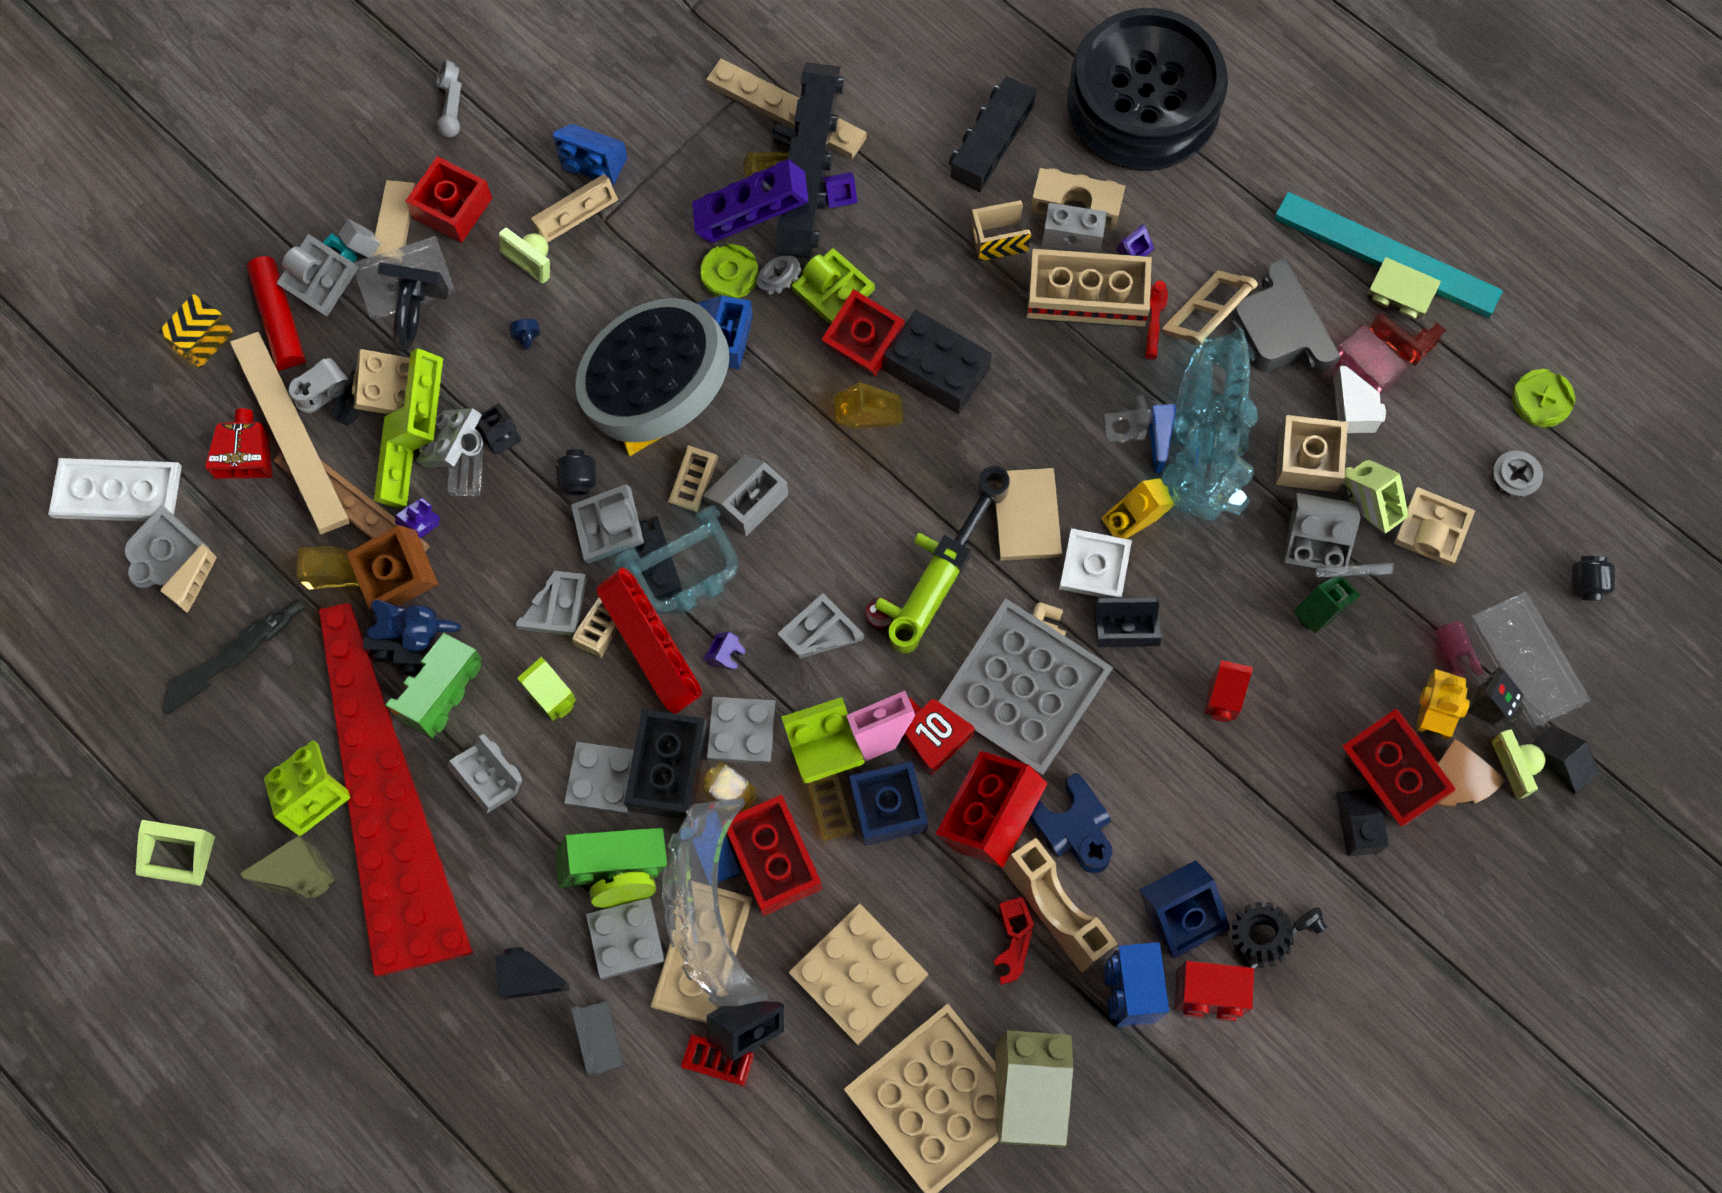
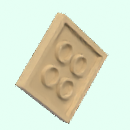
[789,903,929,1046]

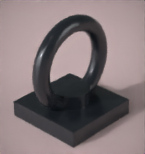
[377,262,449,351]

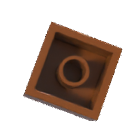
[346,525,439,610]

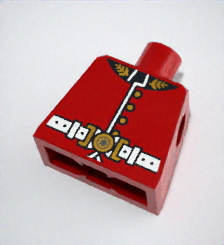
[205,408,273,479]

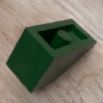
[1293,574,1361,634]

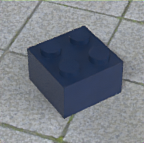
[849,761,928,846]

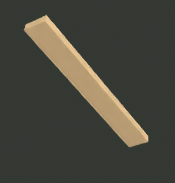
[230,332,349,535]

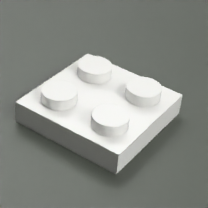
[1059,528,1132,598]

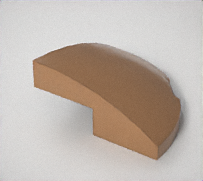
[1437,739,1505,807]

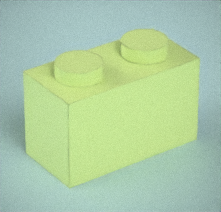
[1368,257,1441,319]

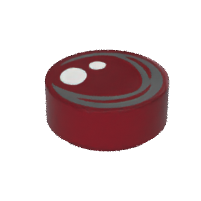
[866,597,895,630]

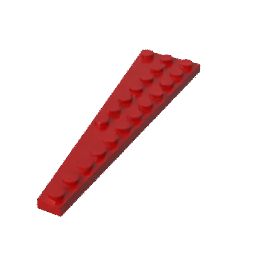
[319,603,474,977]

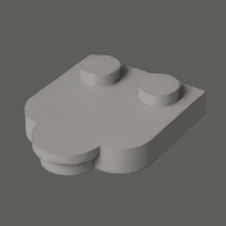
[125,506,210,588]

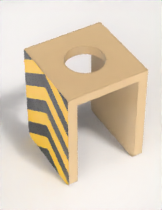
[970,200,1031,262]

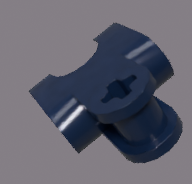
[1029,773,1112,874]

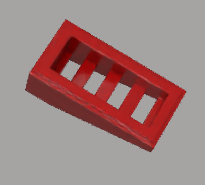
[681,1034,755,1088]

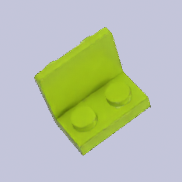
[781,697,865,784]
[264,740,350,837]

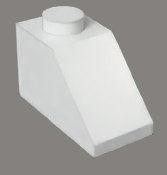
[1333,366,1386,433]

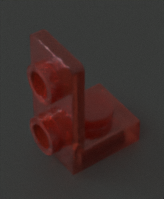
[1370,313,1446,366]

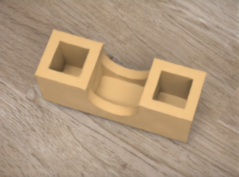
[1031,168,1125,230]

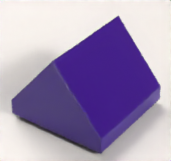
[1115,224,1155,256]

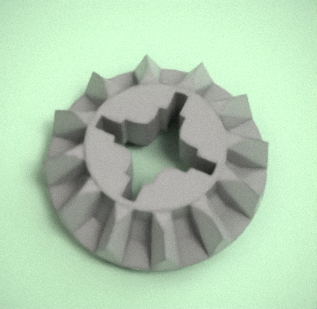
[757,255,802,295]
[1492,451,1543,498]

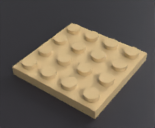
[844,1004,999,1193]

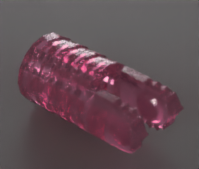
[1435,621,1484,677]

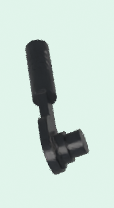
[1244,907,1327,971]

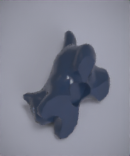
[367,600,461,651]

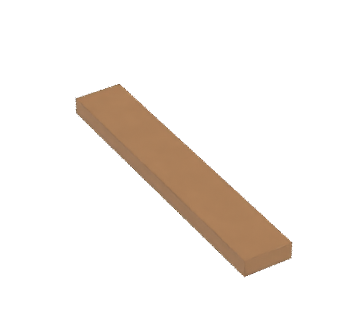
[273,453,429,552]

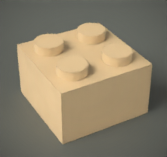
[1275,415,1348,492]

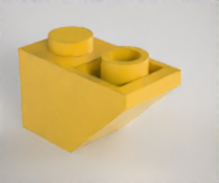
[1101,478,1178,539]

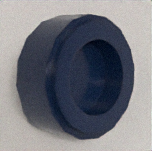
[509,318,540,350]

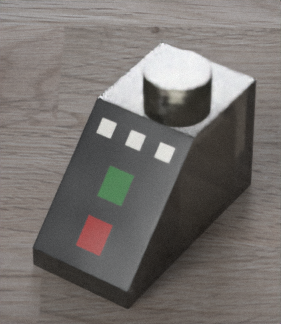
[1467,667,1524,730]

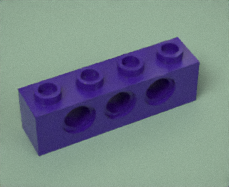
[692,159,808,243]

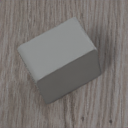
[338,219,381,259]

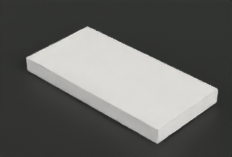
[48,458,182,521]

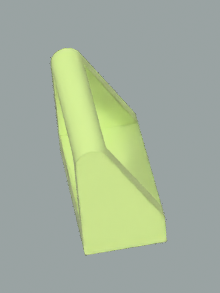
[136,820,215,886]

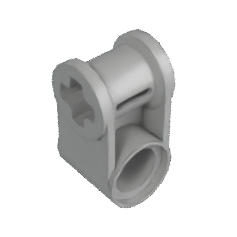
[289,358,348,414]

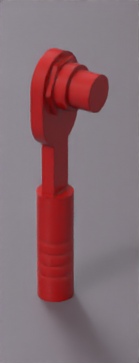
[1145,281,1168,360]

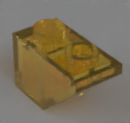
[702,761,758,816]

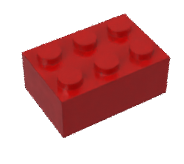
[1342,709,1458,827]
[935,751,1048,868]
[722,794,823,916]

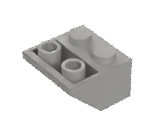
[702,455,788,537]
[1284,493,1361,574]

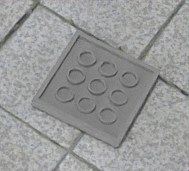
[938,598,1113,775]

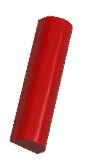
[246,256,307,372]

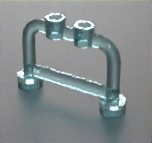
[613,504,739,614]

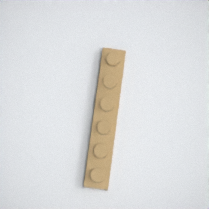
[706,58,867,159]

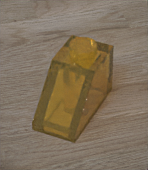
[833,382,904,429]
[297,546,359,589]

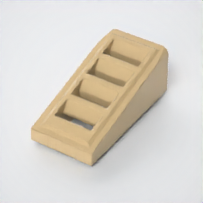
[668,445,719,512]
[161,544,217,613]
[571,598,618,658]

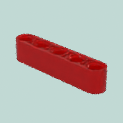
[596,568,702,714]

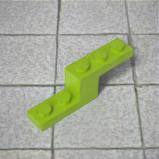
[374,348,443,509]

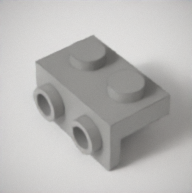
[447,734,522,814]

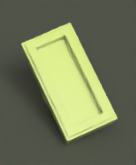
[499,227,550,284]
[1491,729,1545,799]

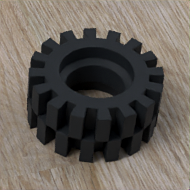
[1231,902,1294,968]

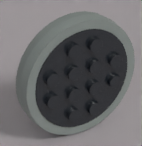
[575,298,729,442]

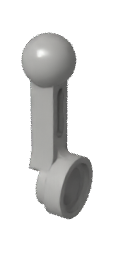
[436,60,462,138]

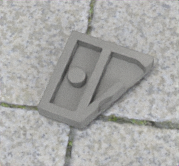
[516,571,587,636]
[777,593,864,659]

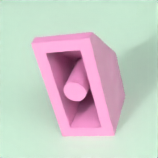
[846,691,915,761]

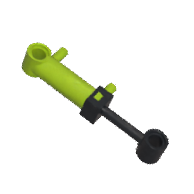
[875,466,1010,654]

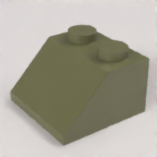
[240,836,335,899]

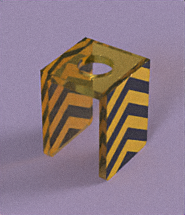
[158,294,233,369]

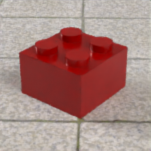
[405,156,493,243]
[821,289,905,377]
[1174,961,1254,1022]

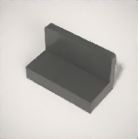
[571,1001,625,1077]

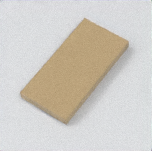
[650,880,753,1024]

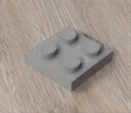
[707,697,776,765]
[564,742,634,815]
[586,898,665,980]

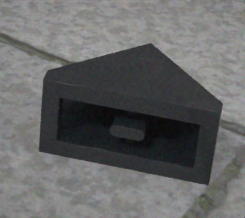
[1532,725,1599,794]

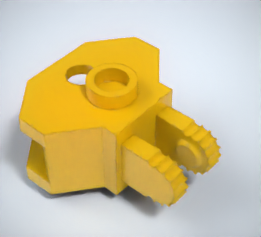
[1417,669,1470,740]

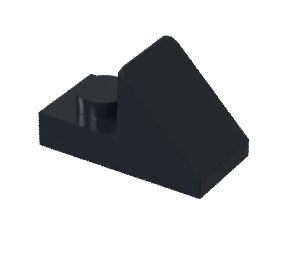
[477,403,521,454]

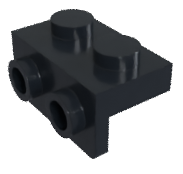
[1094,597,1162,647]

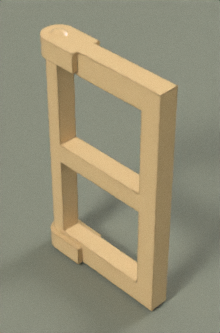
[1162,270,1258,346]

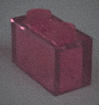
[1337,324,1408,395]

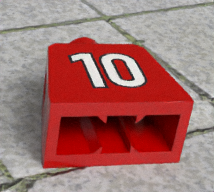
[902,697,975,777]

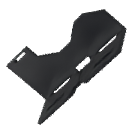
[331,370,358,425]

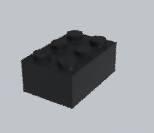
[883,309,992,414]
[624,709,708,819]

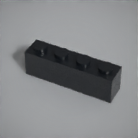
[948,75,1037,193]

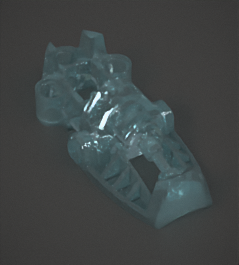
[1162,328,1258,521]

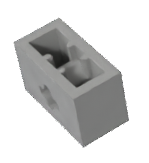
[1042,203,1107,253]

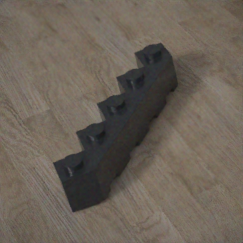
[775,62,845,258]

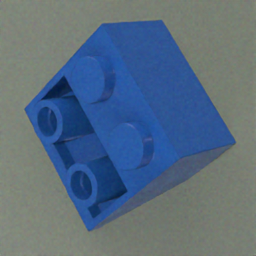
[553,124,628,185]
[696,296,753,370]

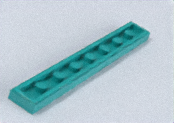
[1274,192,1503,318]

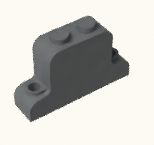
[1230,258,1341,375]

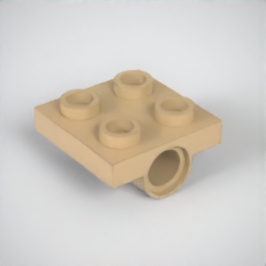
[352,349,410,414]
[1394,487,1475,567]

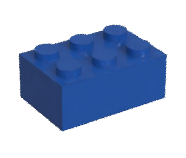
[1103,942,1169,1027]

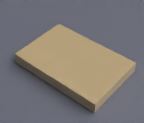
[993,468,1062,561]

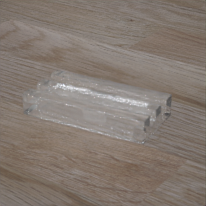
[447,436,484,496]

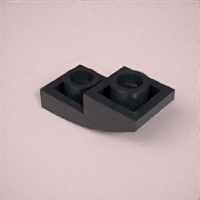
[363,637,424,676]

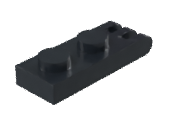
[635,516,683,601]

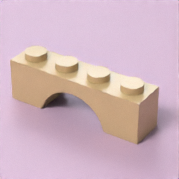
[1002,838,1118,973]

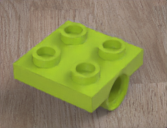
[792,248,875,325]

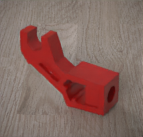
[993,896,1034,986]

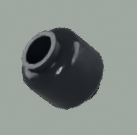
[556,449,596,495]
[1571,556,1615,601]

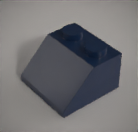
[1139,860,1230,959]

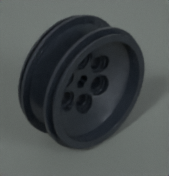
[1067,8,1228,171]

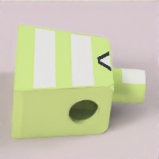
[1342,460,1409,534]

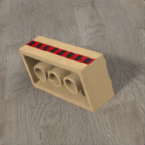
[1027,249,1152,327]

